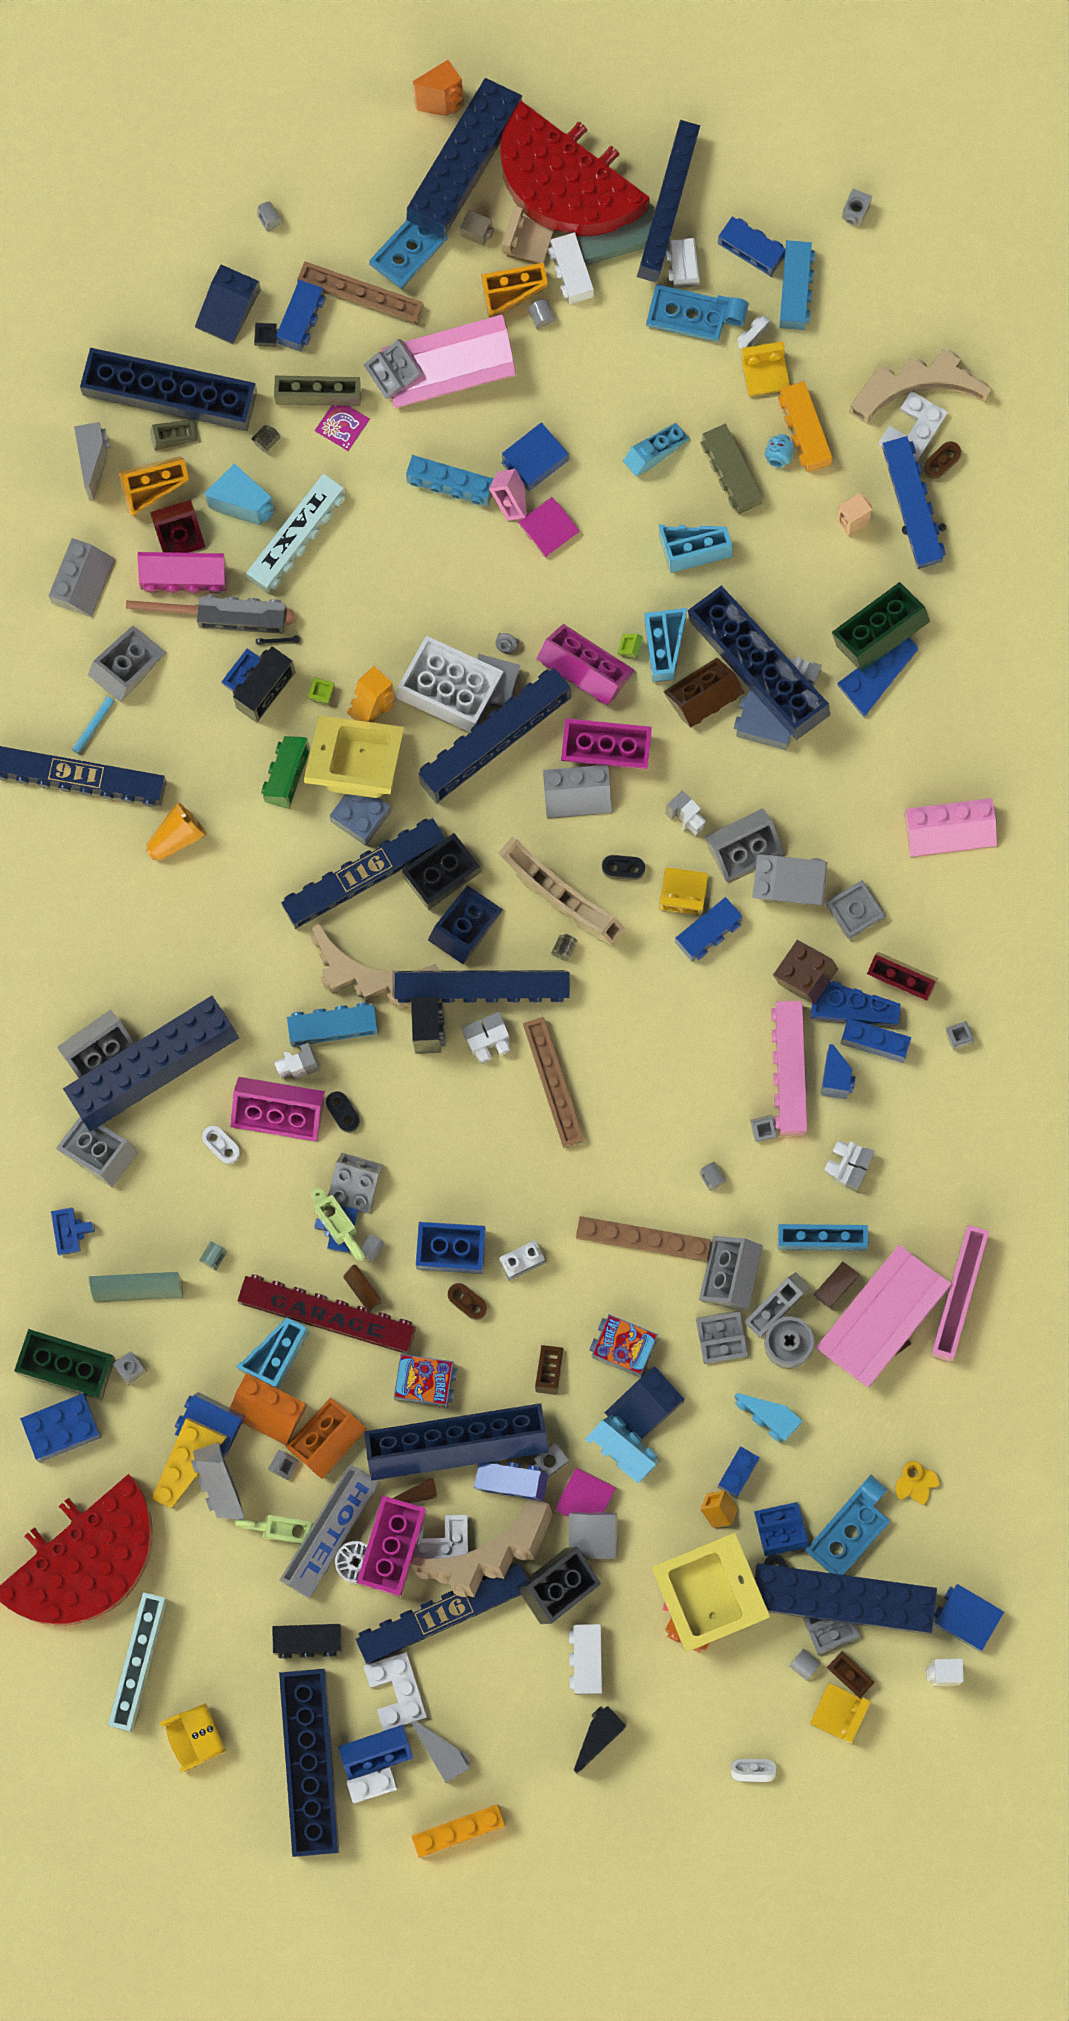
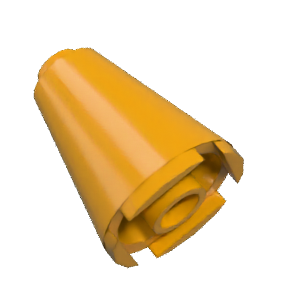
[146,803,207,861]

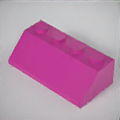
[137,552,227,594]
[536,624,634,705]
[561,718,652,769]
[230,1077,325,1142]
[356,1496,427,1597]

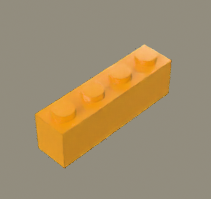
[777,381,832,473]
[411,1804,505,1858]

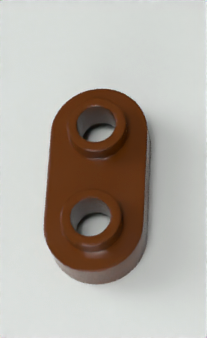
[924,441,961,479]
[448,1283,487,1320]

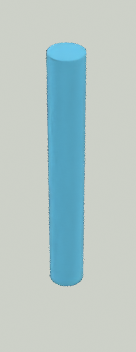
[72,696,114,754]

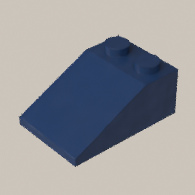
[195,264,261,344]
[428,885,503,965]
[604,1366,684,1439]

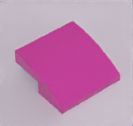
[518,497,579,557]
[555,1467,616,1517]

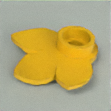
[895,1461,939,1505]

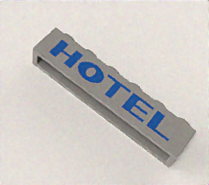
[279,1465,379,1598]

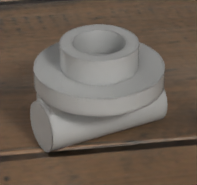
[495,633,520,654]

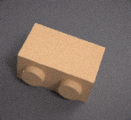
[836,493,873,536]

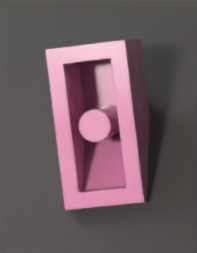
[489,469,527,521]

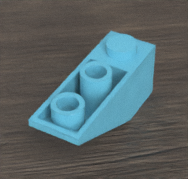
[623,423,689,477]
[734,1393,802,1443]

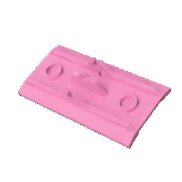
[381,314,516,408]
[816,1244,952,1388]

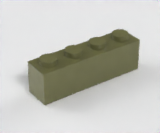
[274,375,361,406]
[700,423,763,514]

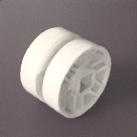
[335,1541,368,1584]

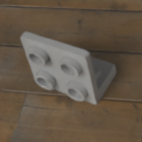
[328,1153,384,1213]

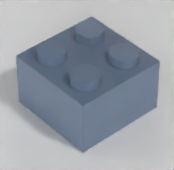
[330,794,391,846]

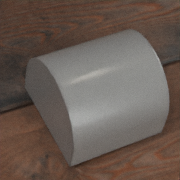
[257,202,282,232]
[528,299,556,329]
[946,1021,974,1050]
[750,1114,777,1142]
[699,1162,727,1191]
[361,1234,385,1262]
[268,1450,298,1480]
[789,1649,821,1681]

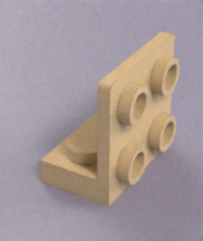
[502,206,554,264]

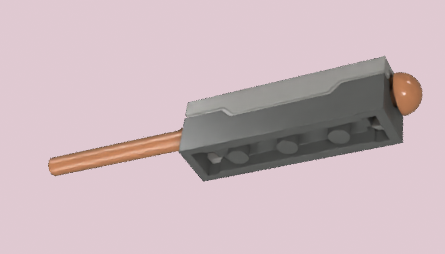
[126,595,296,634]

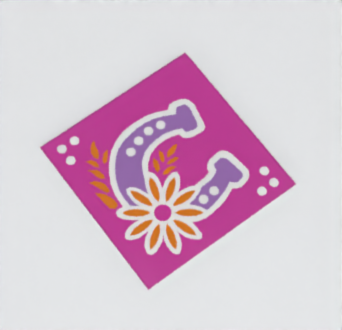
[314,406,370,451]

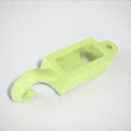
[311,1189,365,1261]
[235,1515,312,1544]

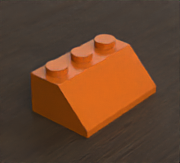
[413,60,464,116]
[230,1373,307,1446]
[286,1397,367,1479]

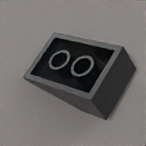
[574,1706,626,1774]

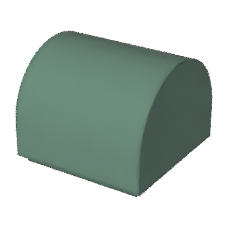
[199,1241,227,1271]

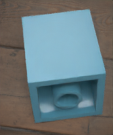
[204,463,274,525]

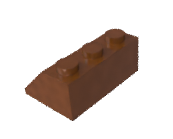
[663,658,744,728]

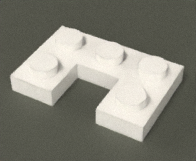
[878,391,948,462]
[413,1515,468,1559]
[363,1652,427,1731]

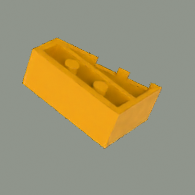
[481,263,548,318]
[118,456,189,516]
[347,665,396,723]

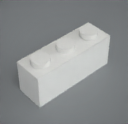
[548,232,594,305]
[569,1624,602,1695]
[926,1659,964,1686]

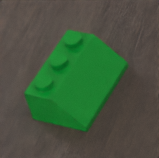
[261,736,310,809]

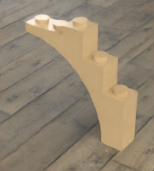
[849,348,991,424]
[499,837,625,945]
[310,924,439,1010]
[411,1499,553,1597]

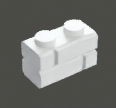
[666,238,699,288]
[347,1768,398,1804]

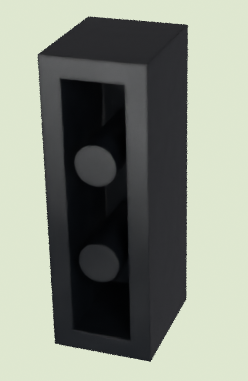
[272,1624,342,1659]

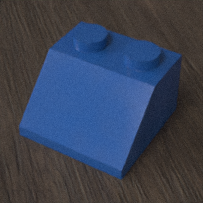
[821,1044,855,1099]

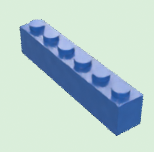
[882,436,946,569]

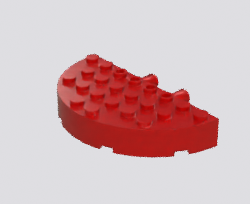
[500,100,650,236]
[0,1474,153,1626]

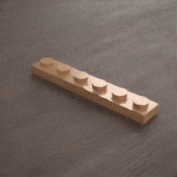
[297,262,423,324]
[523,1017,584,1148]
[576,1216,711,1262]

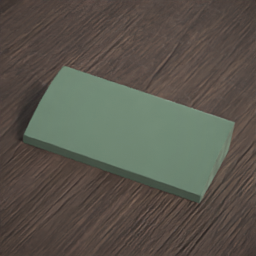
[576,204,655,265]
[89,1272,183,1302]

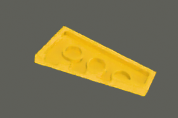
[151,1417,228,1508]

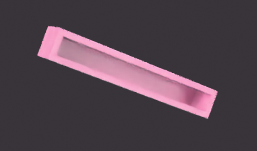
[771,1001,807,1135]
[930,1225,989,1362]

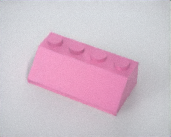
[904,798,997,857]

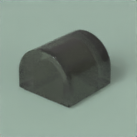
[251,425,281,453]
[551,934,578,961]

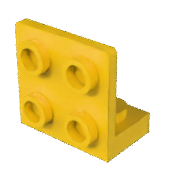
[741,341,790,397]
[659,867,708,916]
[810,1683,871,1744]

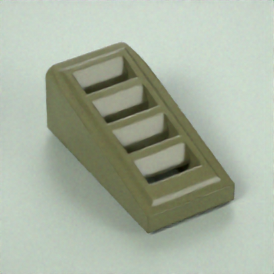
[150,420,198,450]

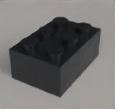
[233,646,296,723]
[402,833,481,911]
[411,996,446,1054]
[516,1547,601,1624]

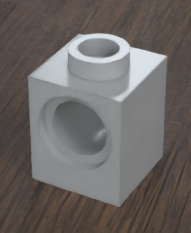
[842,189,872,226]
[113,1351,146,1385]
[534,1443,569,1478]

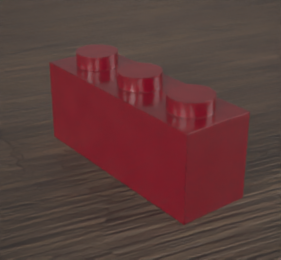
[867,952,939,1001]

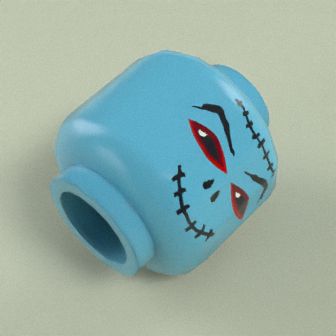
[765,434,795,468]

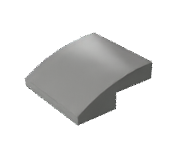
[364,339,424,399]
[477,654,520,708]
[696,1310,748,1364]
[569,1511,618,1559]
[802,1617,860,1656]

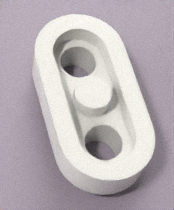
[737,315,771,350]
[202,1126,240,1164]
[731,1759,777,1782]

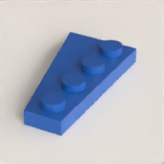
[837,637,918,718]
[811,981,901,1027]

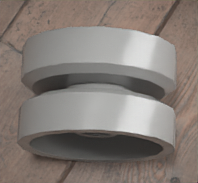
[764,1316,814,1369]

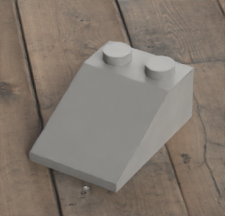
[74,422,110,500]
[88,626,166,702]
[752,854,828,906]
[56,1117,139,1187]

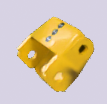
[160,1703,227,1773]

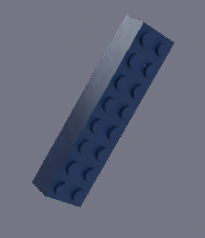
[406,78,522,238]
[80,347,257,431]
[688,585,830,741]
[418,668,571,804]
[63,995,239,1132]
[364,1403,549,1481]
[754,1563,937,1635]
[279,1669,340,1857]

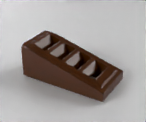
[535,1345,563,1395]
[393,1478,438,1503]

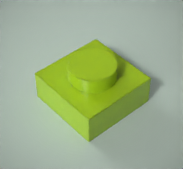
[617,633,643,657]
[308,677,335,705]

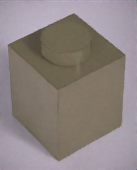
[460,210,494,246]

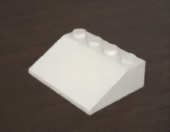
[397,636,504,733]

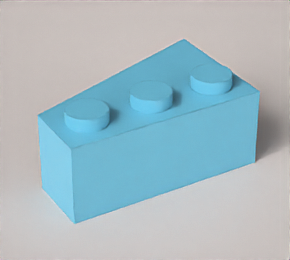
[659,525,733,573]
[644,608,687,682]
[236,1318,310,1389]
[585,1415,660,1483]

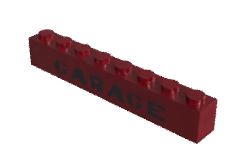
[237,1274,416,1355]

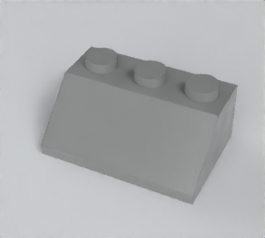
[49,538,115,617]
[543,765,612,818]
[705,808,785,882]
[57,1010,135,1078]
[699,1236,763,1310]
[191,1442,245,1520]

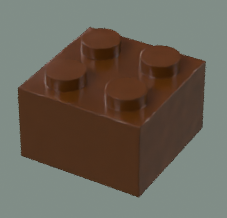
[773,939,838,1004]

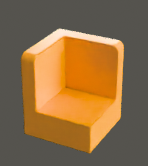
[700,1490,738,1528]

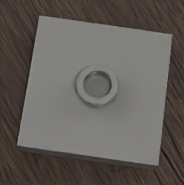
[825,880,886,940]

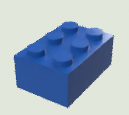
[416,1222,486,1274]
[20,1393,102,1462]

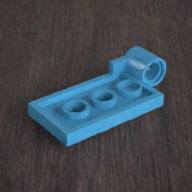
[369,220,448,289]
[646,284,749,342]
[805,1474,890,1575]

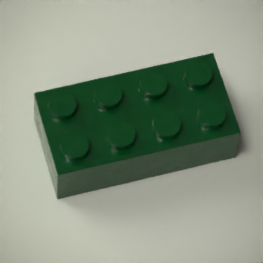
[832,582,930,672]
[14,1329,116,1401]

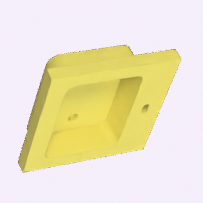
[304,715,404,798]
[651,1532,770,1652]

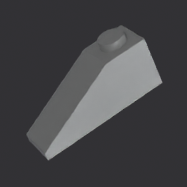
[744,1272,811,1338]
[412,1721,471,1783]

